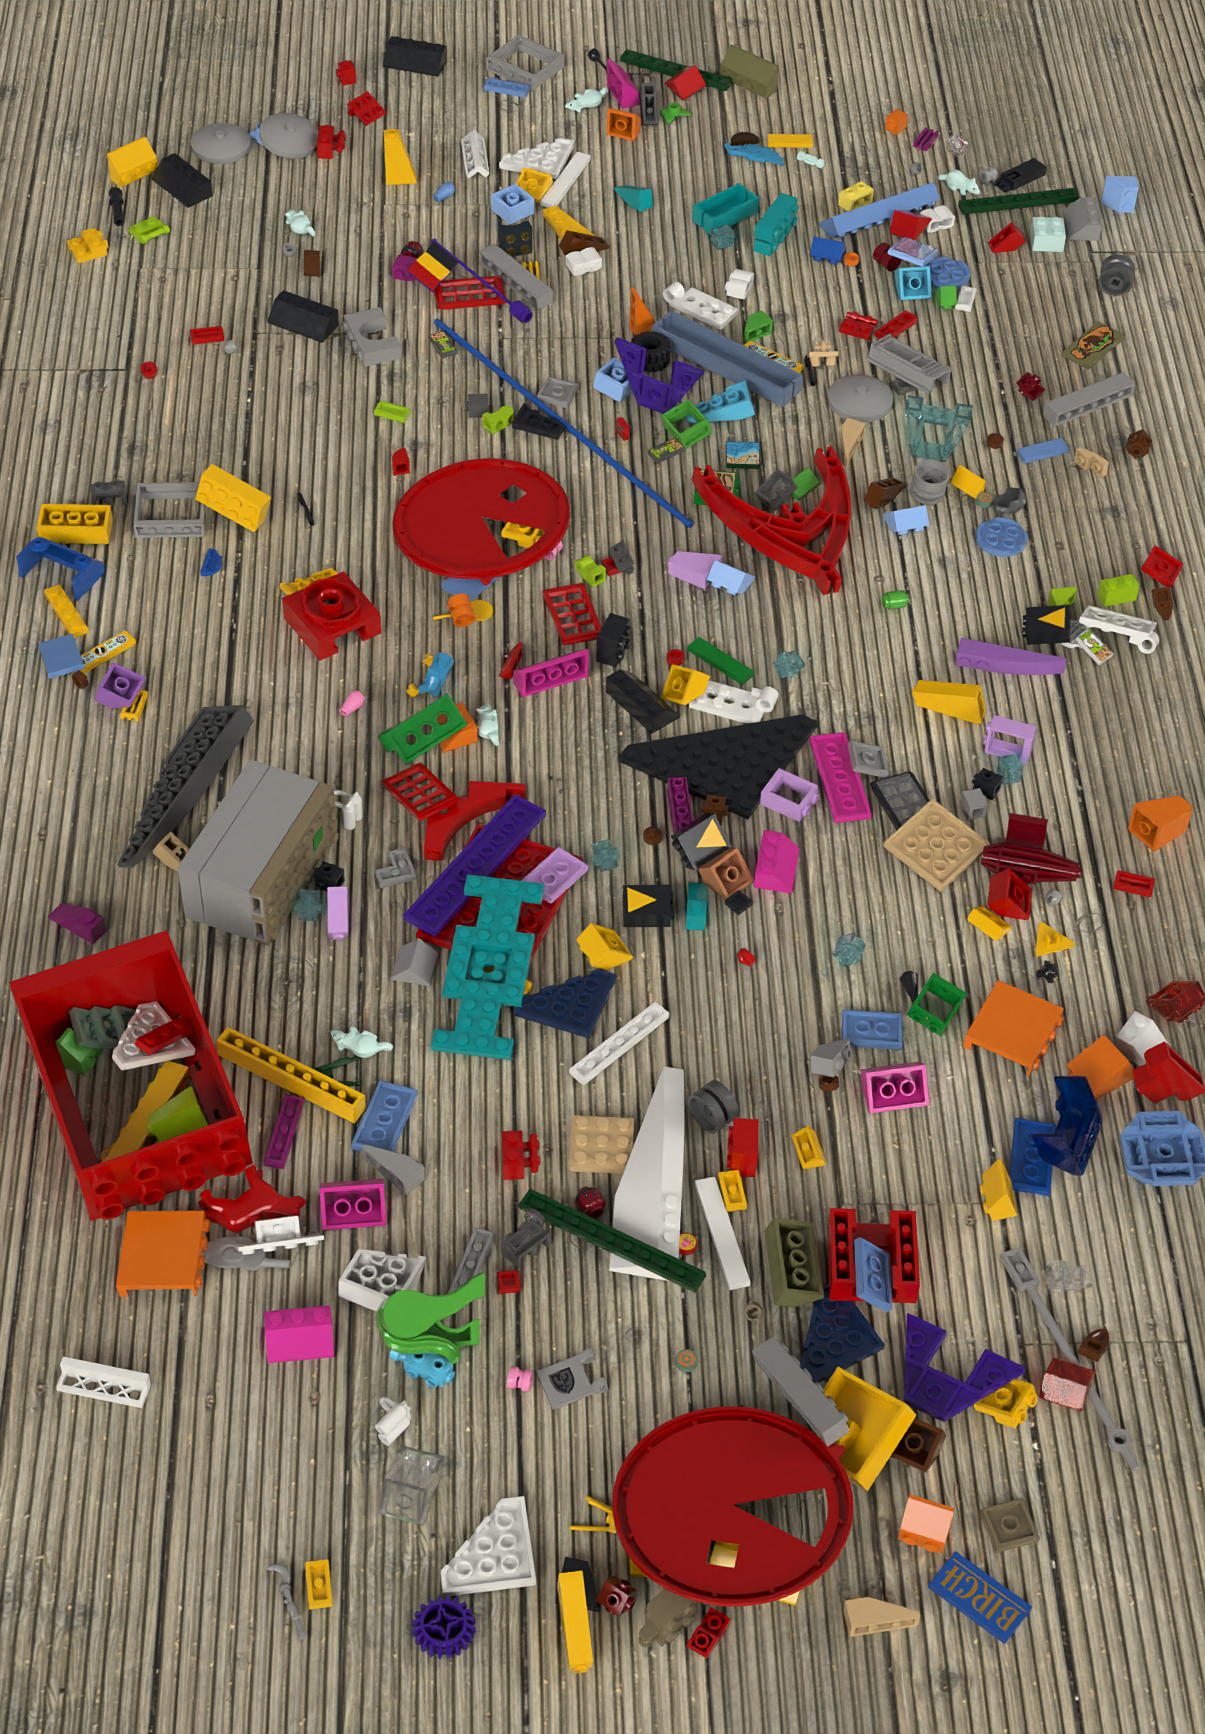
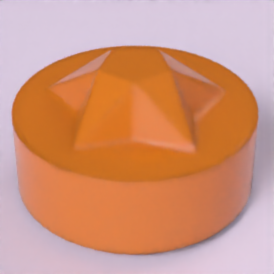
[843,252,859,266]

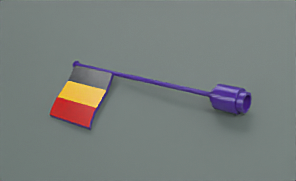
[408,238,533,323]

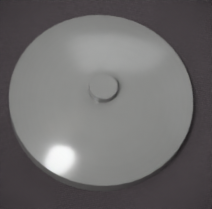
[259,113,318,159]
[191,123,251,164]
[828,375,893,422]

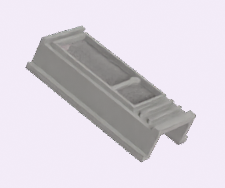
[866,334,952,394]

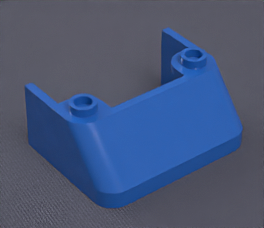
[16,537,105,601]

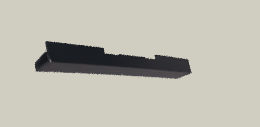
[804,355,815,386]
[297,493,314,526]

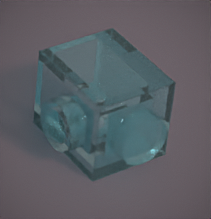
[710,224,736,250]
[997,754,1023,785]

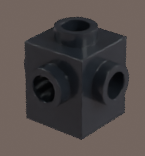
[972,768,1003,801]
[313,861,345,891]

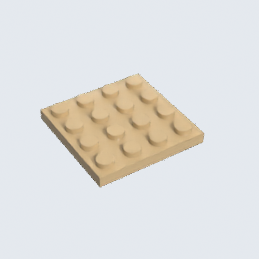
[883,799,990,892]

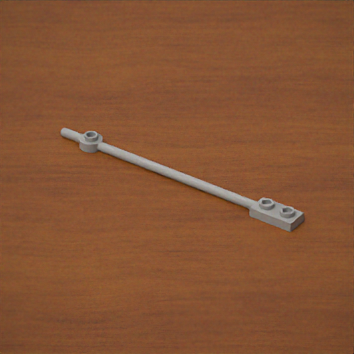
[1000,1247,1140,1471]

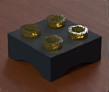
[499,220,532,257]

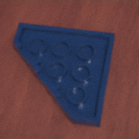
[514,969,617,1039]
[800,1283,885,1383]

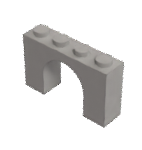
[342,307,401,367]

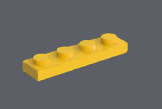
[44,584,89,638]

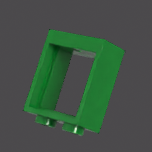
[907,973,967,1036]

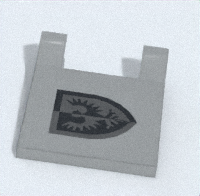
[536,1348,608,1410]

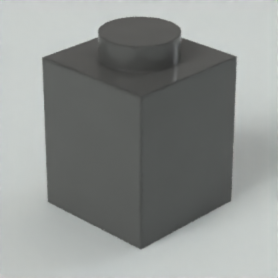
[465,394,488,418]

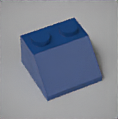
[810,237,847,265]

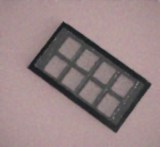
[870,771,930,830]

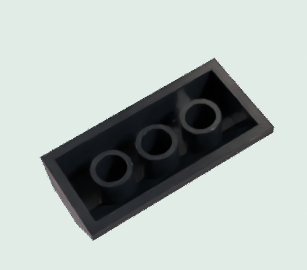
[383,36,447,77]
[152,153,213,208]
[267,290,339,343]
[606,669,680,734]

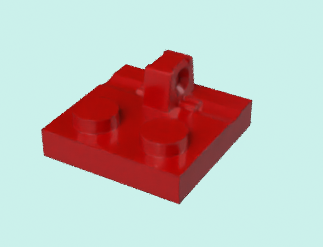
[1140,545,1184,588]

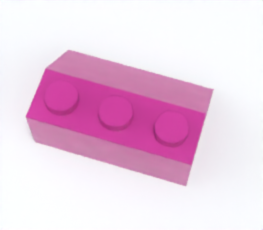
[607,59,640,109]
[754,830,800,893]
[860,1061,929,1113]
[320,1178,386,1230]
[264,1305,334,1363]

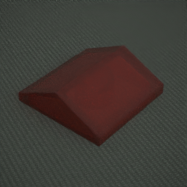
[1039,1358,1096,1412]

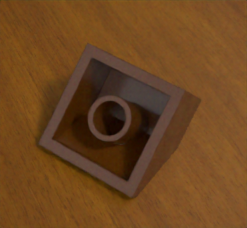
[890,1418,946,1473]

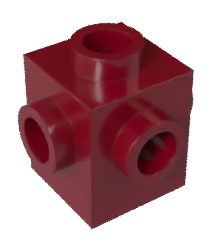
[1016,372,1045,401]
[596,1576,637,1616]

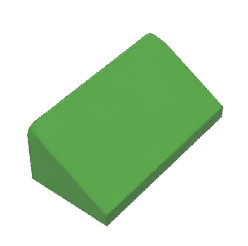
[790,468,820,500]

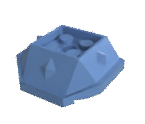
[1119,1111,1205,1187]

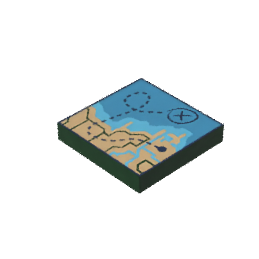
[726,441,760,469]

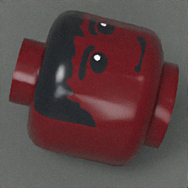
[401,241,424,258]
[575,1187,606,1219]

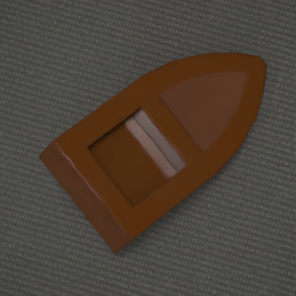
[1151,587,1173,621]
[1078,1329,1109,1362]

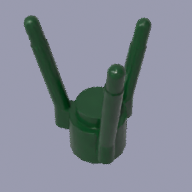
[315,1056,361,1086]

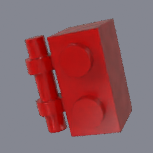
[317,125,346,159]
[501,1130,540,1180]

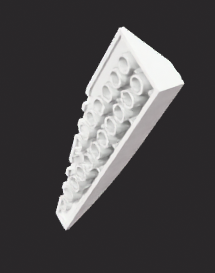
[609,1066,684,1281]

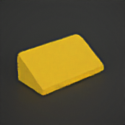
[951,465,986,499]
[967,906,1012,941]
[791,1125,827,1170]

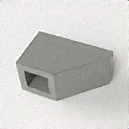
[810,1039,852,1077]

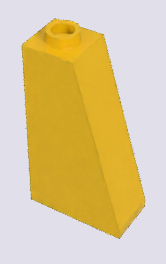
[383,129,417,185]
[912,680,986,724]
[557,1571,593,1673]

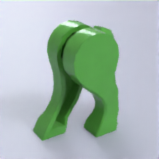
[376,1272,485,1364]

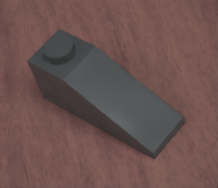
[641,83,658,125]

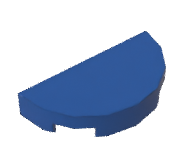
[200,548,222,576]

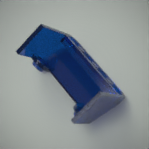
[1032,1076,1102,1176]

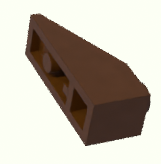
[559,230,610,255]
[864,477,907,509]

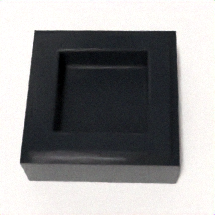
[725,890,753,915]

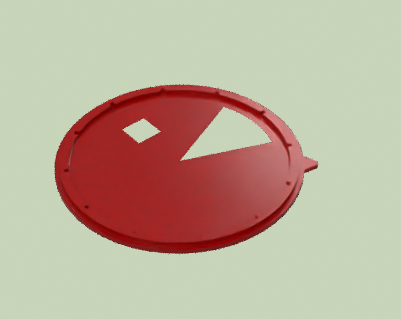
[392,458,570,585]
[612,1406,854,1607]

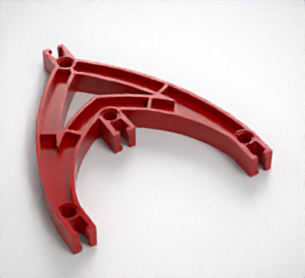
[691,446,851,595]

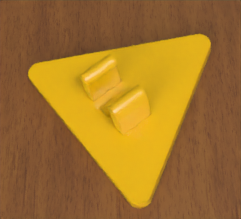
[1035,922,1075,957]

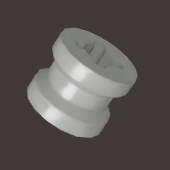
[979,166,998,184]

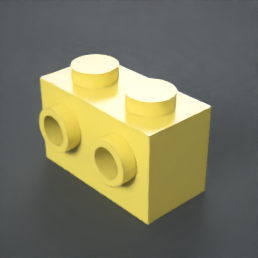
[838,181,874,211]

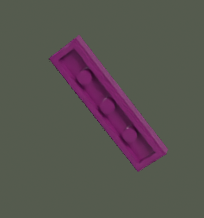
[263,1094,305,1169]

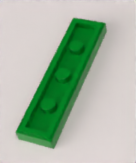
[687,637,754,685]

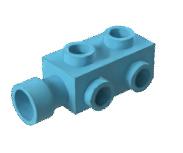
[389,1350,455,1388]

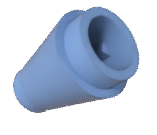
[433,181,455,202]

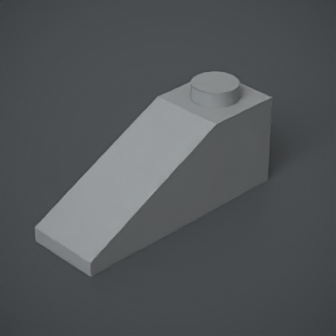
[362,1145,425,1195]

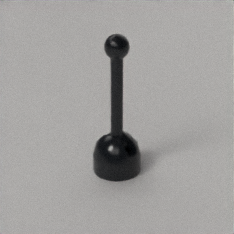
[588,48,607,74]

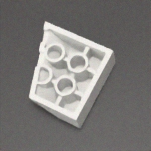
[338,1249,426,1311]

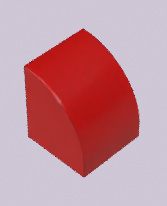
[392,448,410,476]

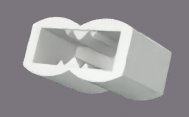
[920,205,955,233]
[566,247,602,276]
[725,269,754,300]

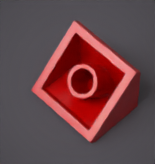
[665,65,706,101]
[889,210,932,241]

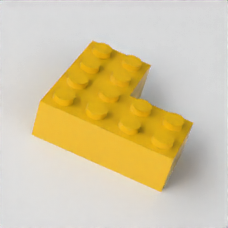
[823,1367,916,1492]

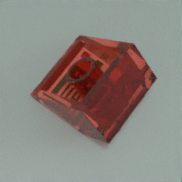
[1146,981,1205,1023]

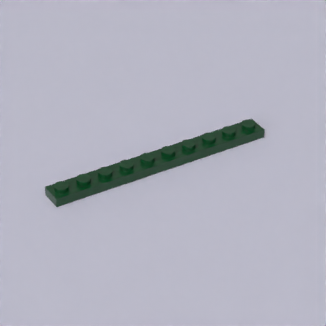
[518,1189,707,1293]

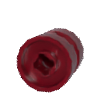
[873,243,902,272]

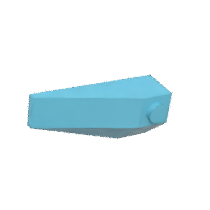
[686,381,755,423]

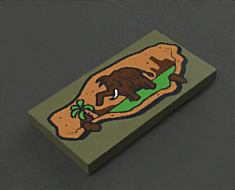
[1062,321,1125,370]

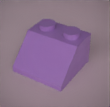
[94,662,146,708]

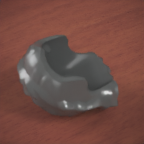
[994,487,1027,515]

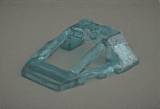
[905,395,973,462]

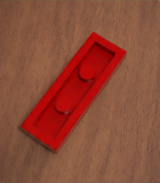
[874,310,918,339]
[135,1017,193,1056]

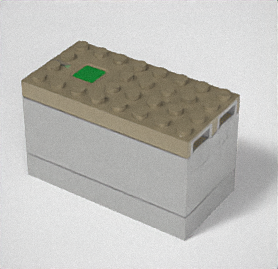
[178,759,339,946]

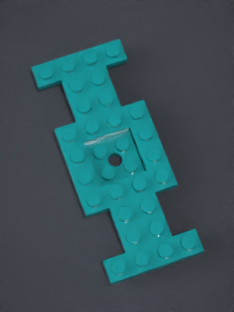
[431,875,545,1060]

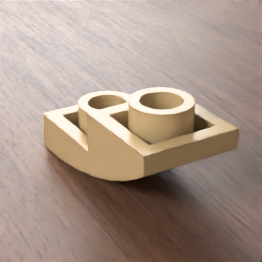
[1074,448,1109,477]

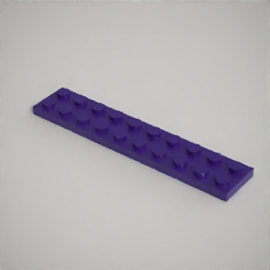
[403,794,546,937]

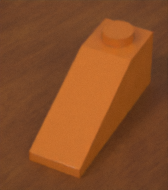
[629,287,655,335]

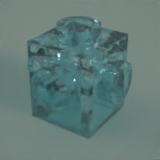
[772,650,805,678]
[591,839,620,872]
[294,889,323,921]
[833,932,866,967]

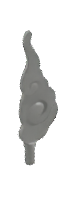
[203,1236,290,1271]

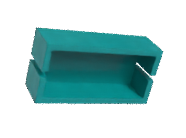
[692,183,759,235]
[753,193,799,256]

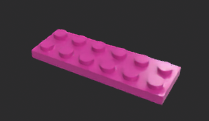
[809,732,872,823]

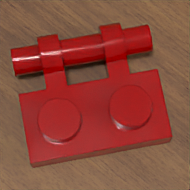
[839,312,878,340]

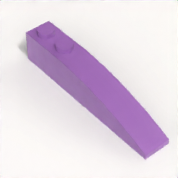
[955,638,1067,675]

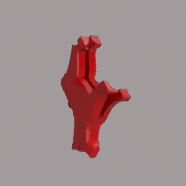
[198,1165,306,1233]

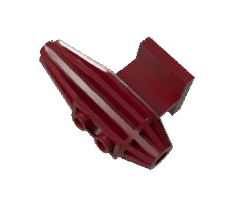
[981,813,1083,885]

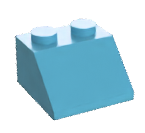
[895,266,932,300]

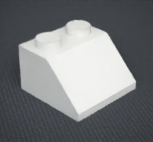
[1114,1011,1167,1066]

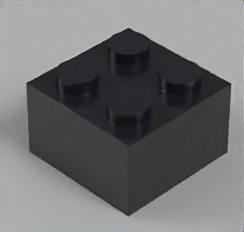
[596,613,632,667]

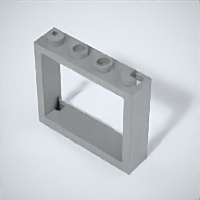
[487,34,564,91]
[134,482,207,538]

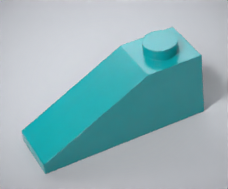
[614,185,653,212]
[686,882,708,931]

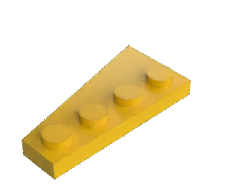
[542,206,595,240]

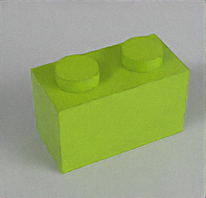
[1097,574,1140,607]

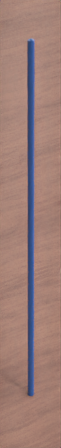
[434,319,694,528]

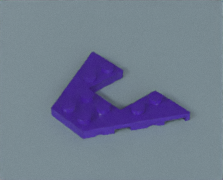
[614,337,704,414]
[904,1313,1025,1422]

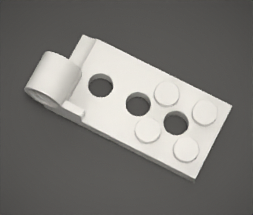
[662,282,739,330]
[1079,605,1159,654]
[689,680,779,724]

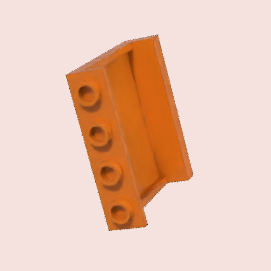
[963,980,1065,1076]
[116,1211,210,1297]

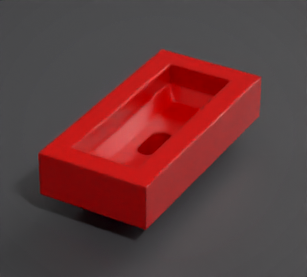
[190,326,225,345]
[1113,870,1155,897]

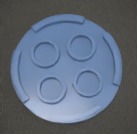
[926,256,970,289]
[976,517,1028,557]

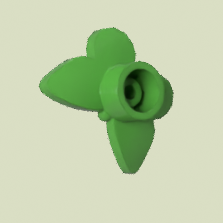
[660,103,691,124]

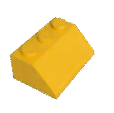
[107,136,158,187]

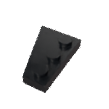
[512,403,564,440]

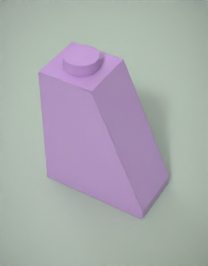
[667,551,722,589]
[327,887,349,940]

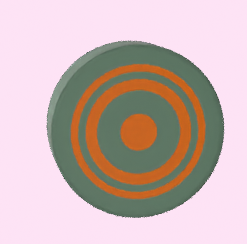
[976,492,994,508]
[675,1349,698,1373]

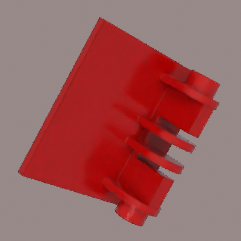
[347,91,387,126]

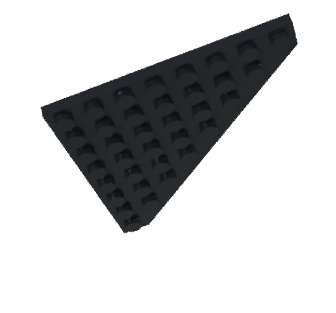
[618,714,818,820]

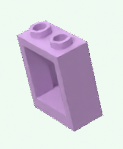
[983,715,1037,764]
[760,768,819,822]

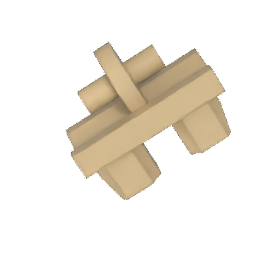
[807,340,839,366]

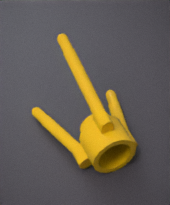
[569,1496,616,1534]

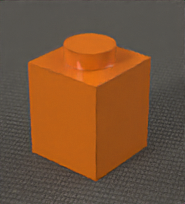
[885,109,908,135]

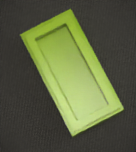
[374,400,411,423]

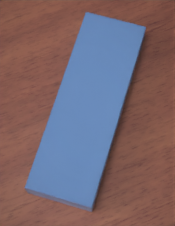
[484,77,530,98]
[1017,438,1069,464]

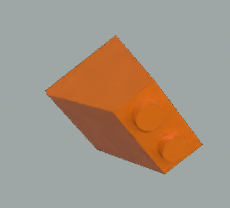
[1128,795,1193,852]
[1066,1034,1134,1100]

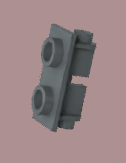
[609,540,634,575]

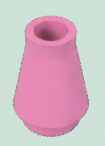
[339,690,365,717]

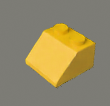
[661,664,710,705]
[576,923,633,970]
[980,1159,1017,1221]

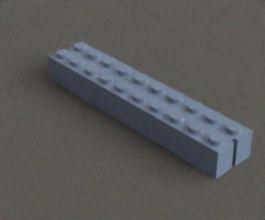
[652,310,803,407]

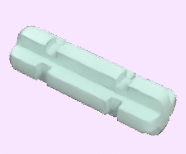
[797,151,825,169]

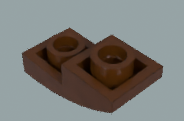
[304,250,320,277]

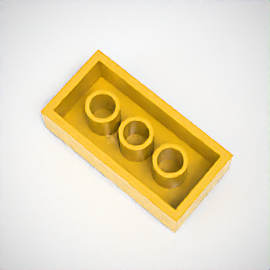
[195,464,271,532]
[37,504,113,544]

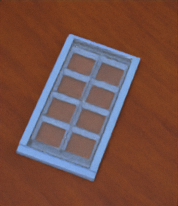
[888,237,939,267]

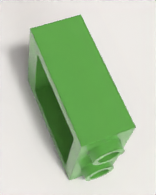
[661,399,712,450]

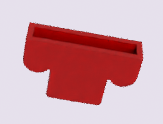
[1132,1041,1205,1103]

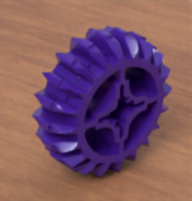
[412,1595,476,1660]

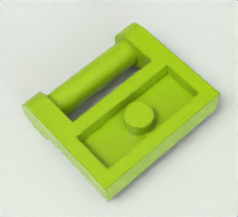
[128,216,170,244]

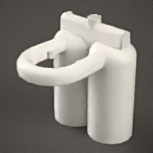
[334,790,363,830]
[375,1397,411,1446]

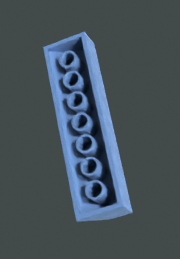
[819,182,940,239]

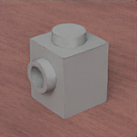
[960,788,988,820]

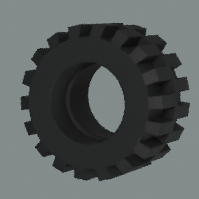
[631,331,671,373]

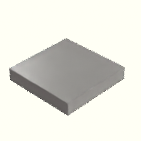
[536,376,578,408]
[848,740,889,778]

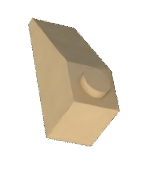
[839,418,866,466]
[152,831,189,872]
[843,1596,920,1637]

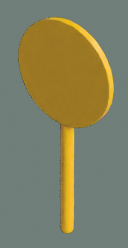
[433,600,493,621]

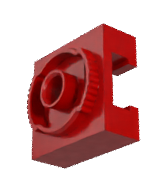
[282,571,381,661]
[827,1208,920,1303]

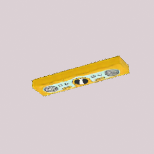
[744,341,803,373]
[72,630,136,674]

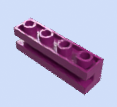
[667,777,693,834]

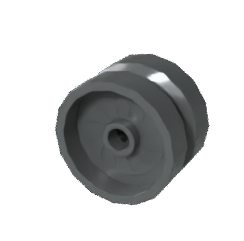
[1098,254,1135,296]
[688,1080,739,1134]

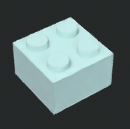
[1030,217,1066,252]

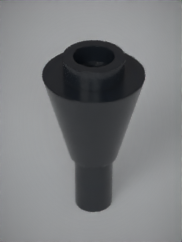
[899,971,920,1006]

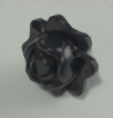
[1037,960,1058,983]

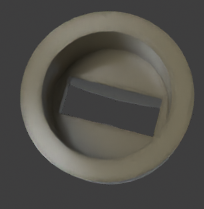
[744,1302,762,1321]

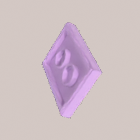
[522,847,588,904]

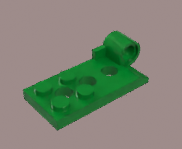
[378,693,468,765]

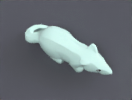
[565,87,608,113]
[938,170,980,195]
[285,209,315,237]
[476,703,499,746]
[330,1026,393,1058]

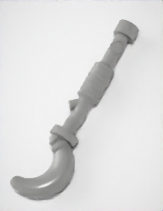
[267,1563,308,1640]

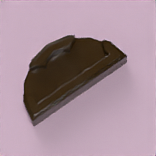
[730,132,760,146]

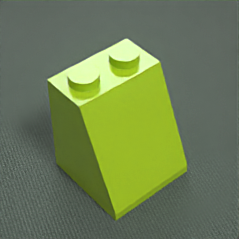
[147,1086,209,1143]

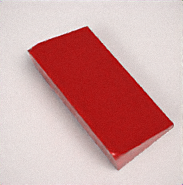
[499,642,522,680]

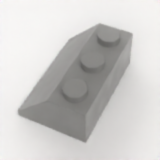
[1063,197,1102,241]

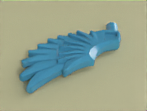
[724,142,784,166]

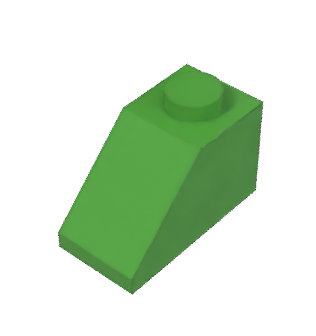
[934,286,957,310]
[744,310,773,344]
[57,1028,96,1076]

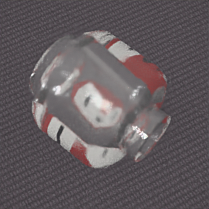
[946,134,968,157]

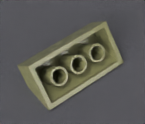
[720,44,779,99]
[764,1218,824,1307]

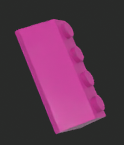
[514,649,589,697]

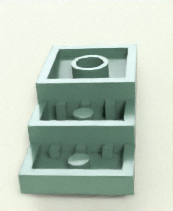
[69,1005,136,1049]

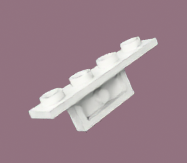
[235,1215,324,1255]

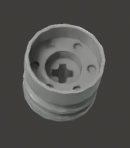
[910,459,950,505]

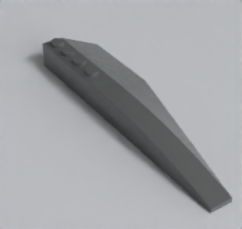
[117,705,254,868]

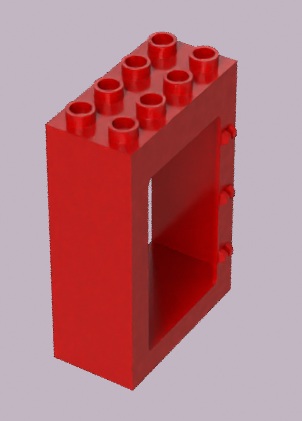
[9,930,253,1221]

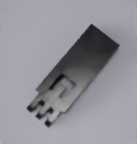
[994,158,1047,193]

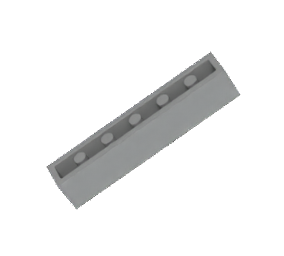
[480,244,553,310]
[1043,372,1135,427]
[752,1336,850,1447]

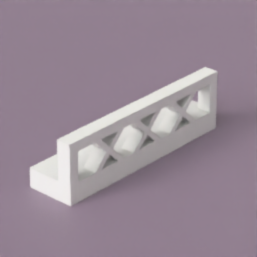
[461,130,490,178]
[56,1357,151,1408]

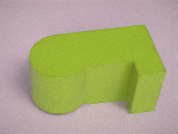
[482,406,514,434]
[574,555,606,587]

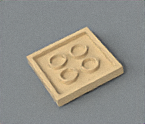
[569,1115,634,1174]

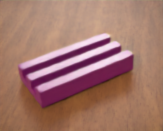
[913,127,939,151]

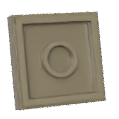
[979,1498,1040,1553]

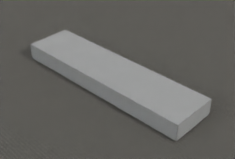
[447,1227,495,1307]

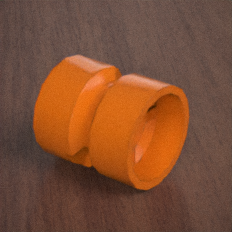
[447,593,476,627]

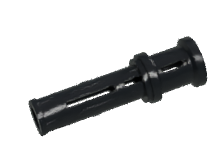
[109,187,124,226]

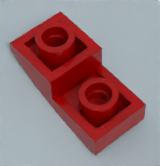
[686,1607,732,1659]

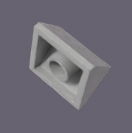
[391,938,439,986]

